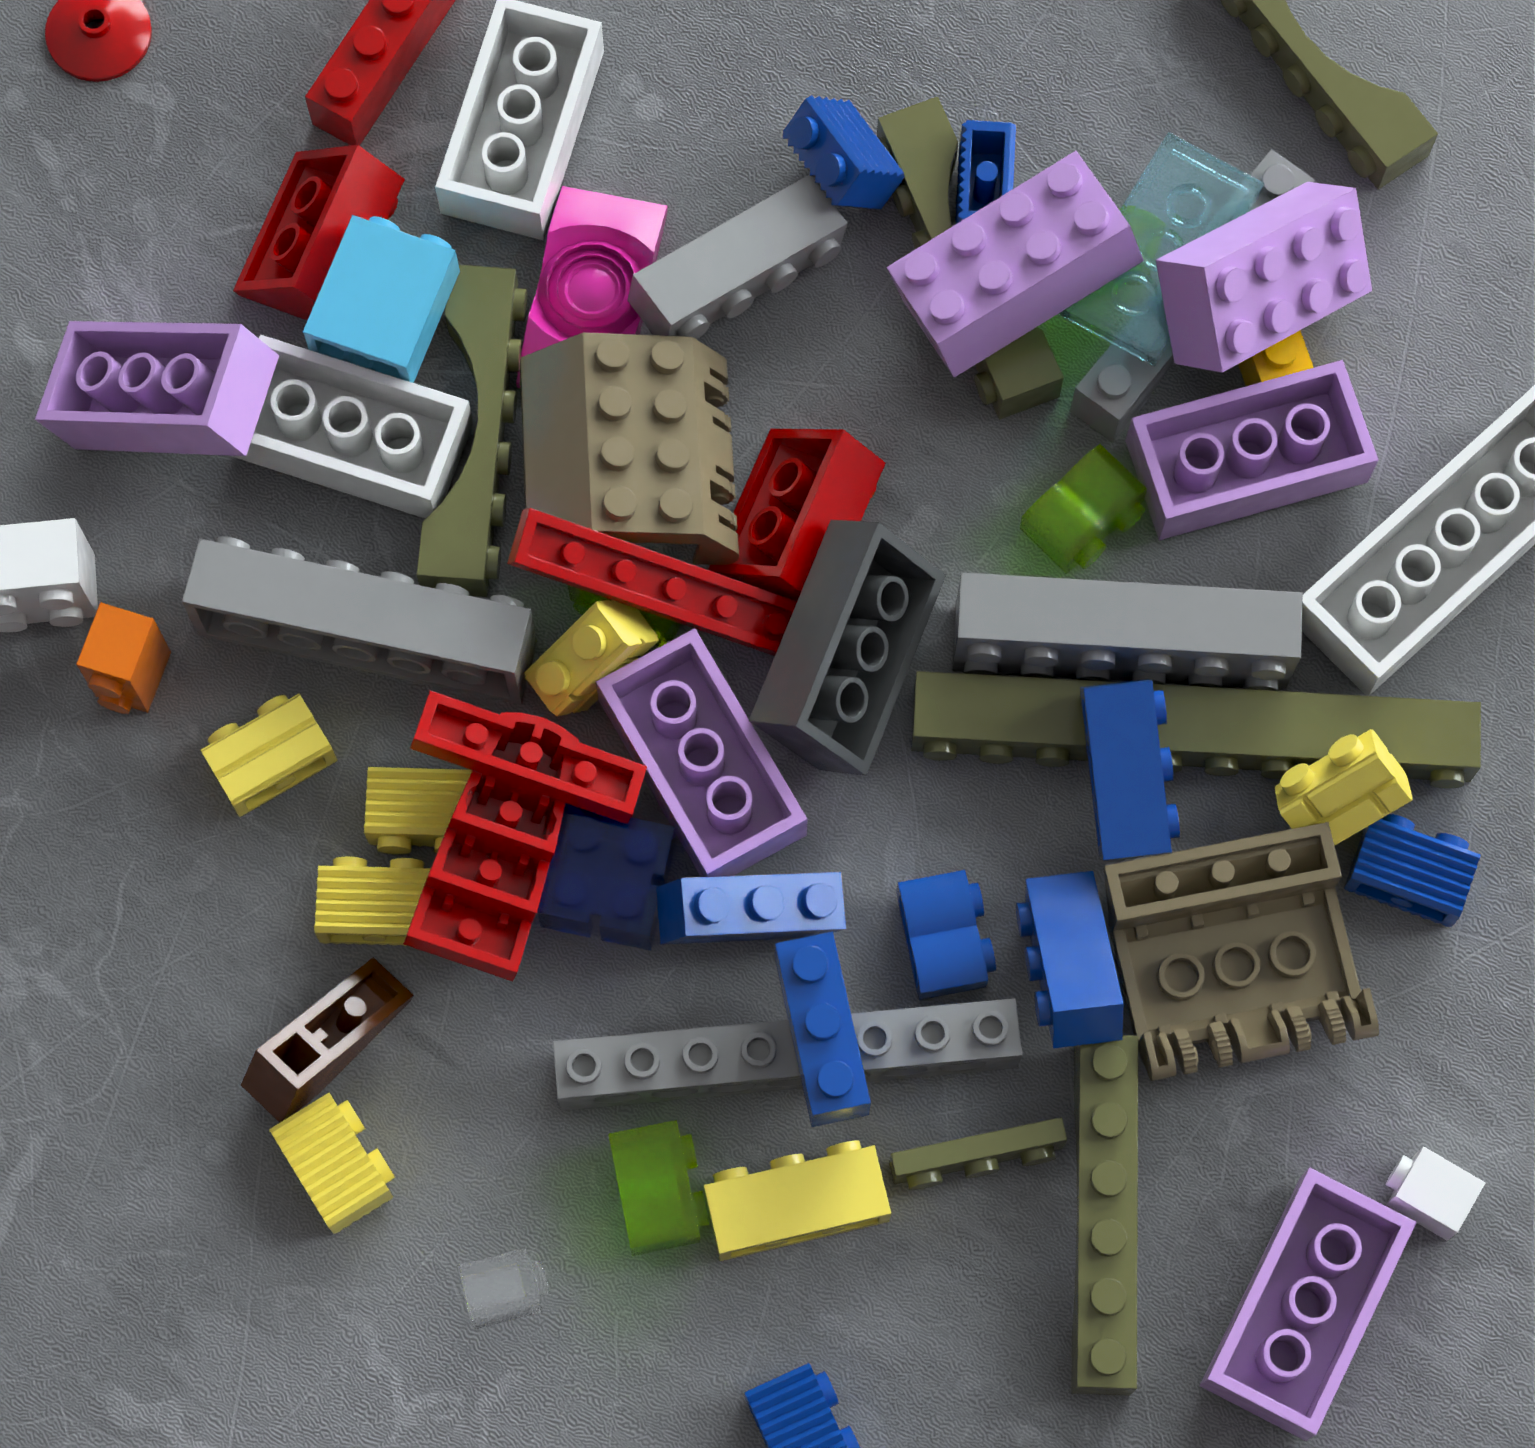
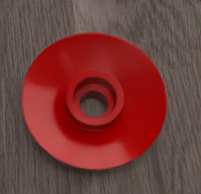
[45,0,152,82]

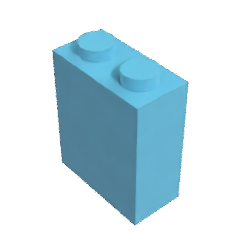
[303,215,460,383]

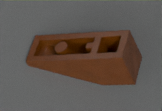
[241,957,414,1123]

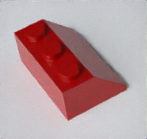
[233,145,405,320]
[708,428,886,601]

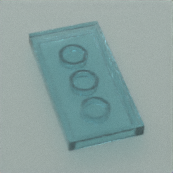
[1059,132,1264,367]

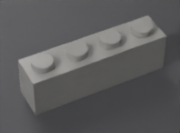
[627,174,848,339]

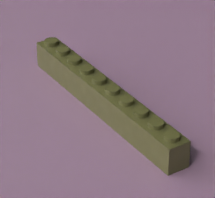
[911,671,1481,789]

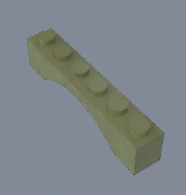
[1221,0,1438,190]
[877,96,1064,420]
[417,265,527,597]
[1071,1035,1138,1396]

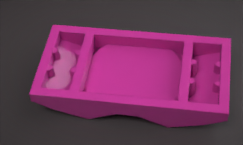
[516,186,668,388]

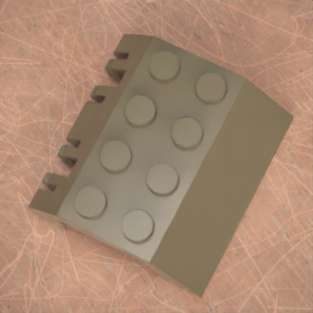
[519,332,739,565]
[1103,822,1379,1081]

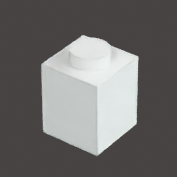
[1386,1147,1485,1241]

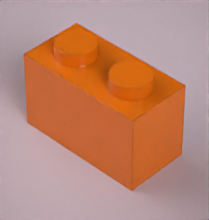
[76,602,171,714]

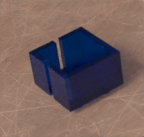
[537,803,676,951]

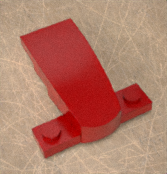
[403,690,647,982]

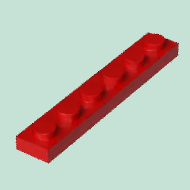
[507,508,797,656]

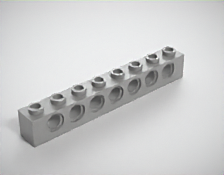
[553,998,1022,1111]

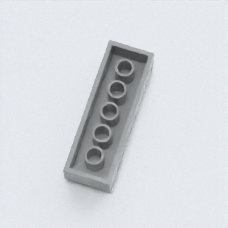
[182,536,537,705]
[952,572,1303,691]

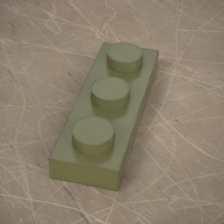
[889,1117,1067,1190]

